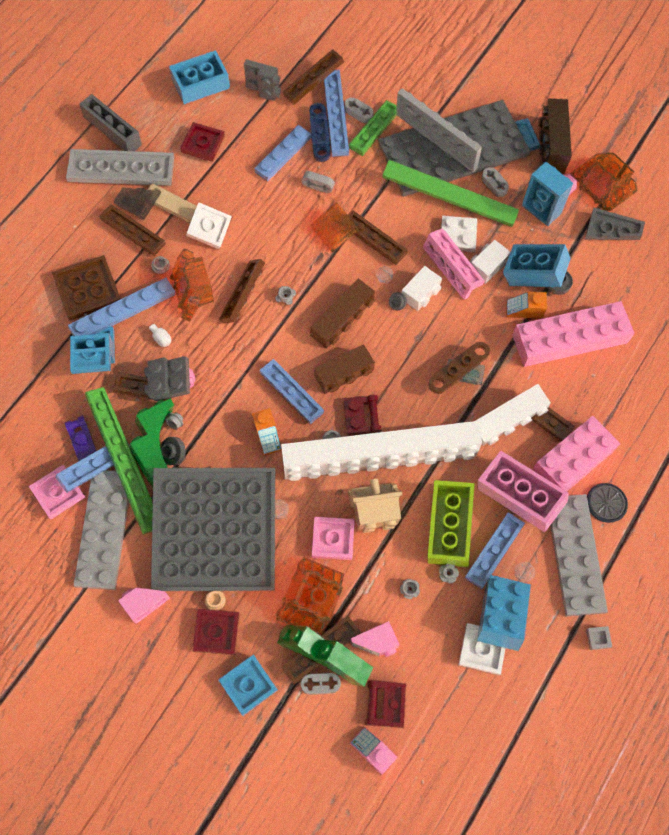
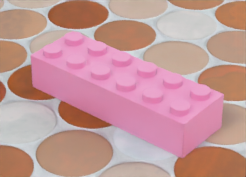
[512,301,634,367]

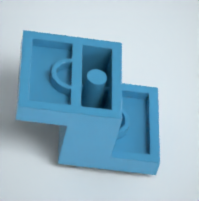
[70,327,115,374]

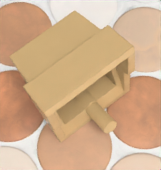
[348,479,402,533]

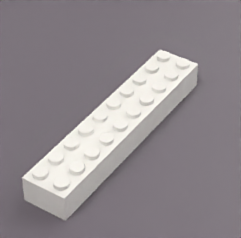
[281,421,482,481]

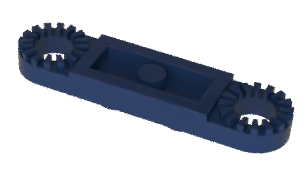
[309,102,330,162]

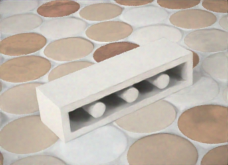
[476,384,551,446]

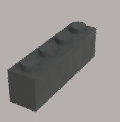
[79,94,142,151]

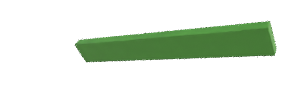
[382,160,519,227]
[85,387,153,534]

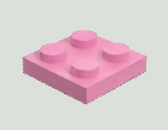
[29,465,85,519]
[312,517,354,560]

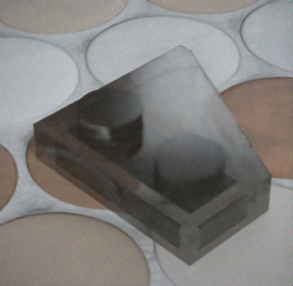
[113,188,162,220]

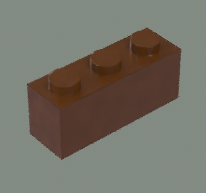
[314,344,375,394]

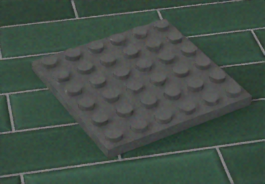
[151,468,275,591]

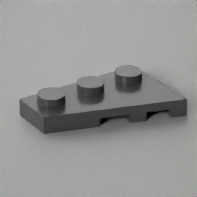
[584,208,645,240]

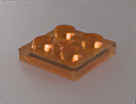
[310,202,359,252]

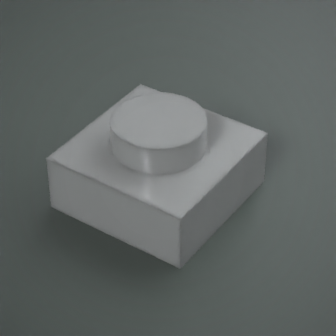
[586,626,612,650]

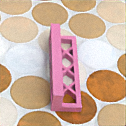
[423,228,484,300]

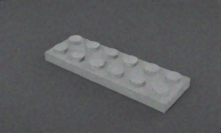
[396,88,482,172]
[66,149,175,186]
[74,470,129,590]
[550,494,608,617]

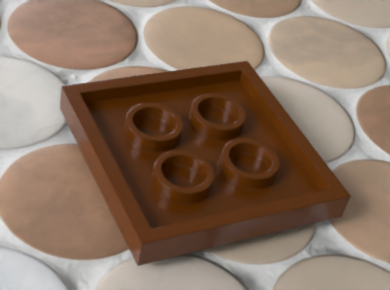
[52,255,121,321]

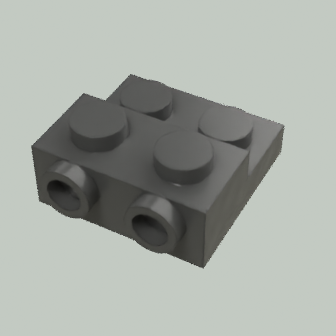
[244,59,281,101]
[144,356,190,401]

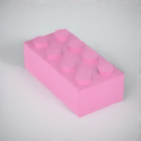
[532,416,620,491]
[478,451,569,532]

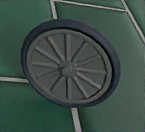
[587,483,628,523]

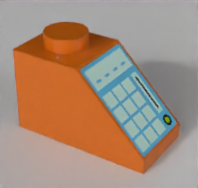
[506,292,547,319]
[252,408,282,456]

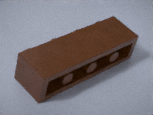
[310,278,375,348]

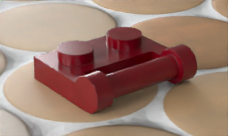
[344,395,382,436]
[365,681,406,728]

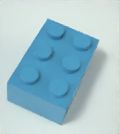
[169,50,230,104]
[521,162,574,226]
[503,244,571,287]
[477,575,531,651]

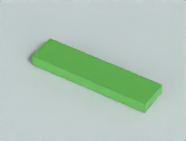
[349,100,397,156]

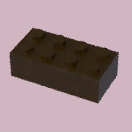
[538,98,572,175]

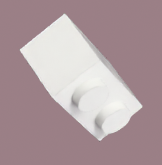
[470,240,510,284]
[402,266,442,311]

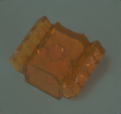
[570,152,637,211]
[169,248,214,322]
[276,557,344,635]

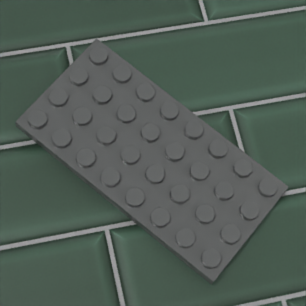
[378,100,531,197]

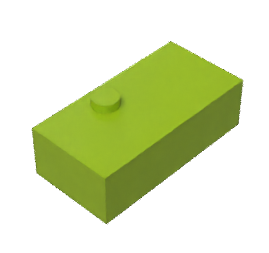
[428,480,474,567]

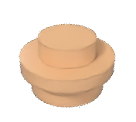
[205,591,226,610]

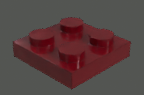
[180,122,225,162]
[193,609,240,655]

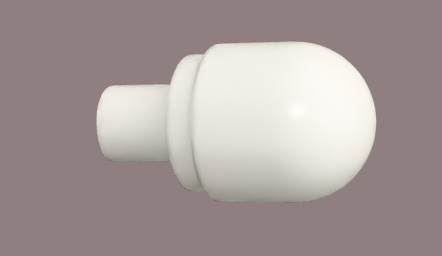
[149,324,171,347]

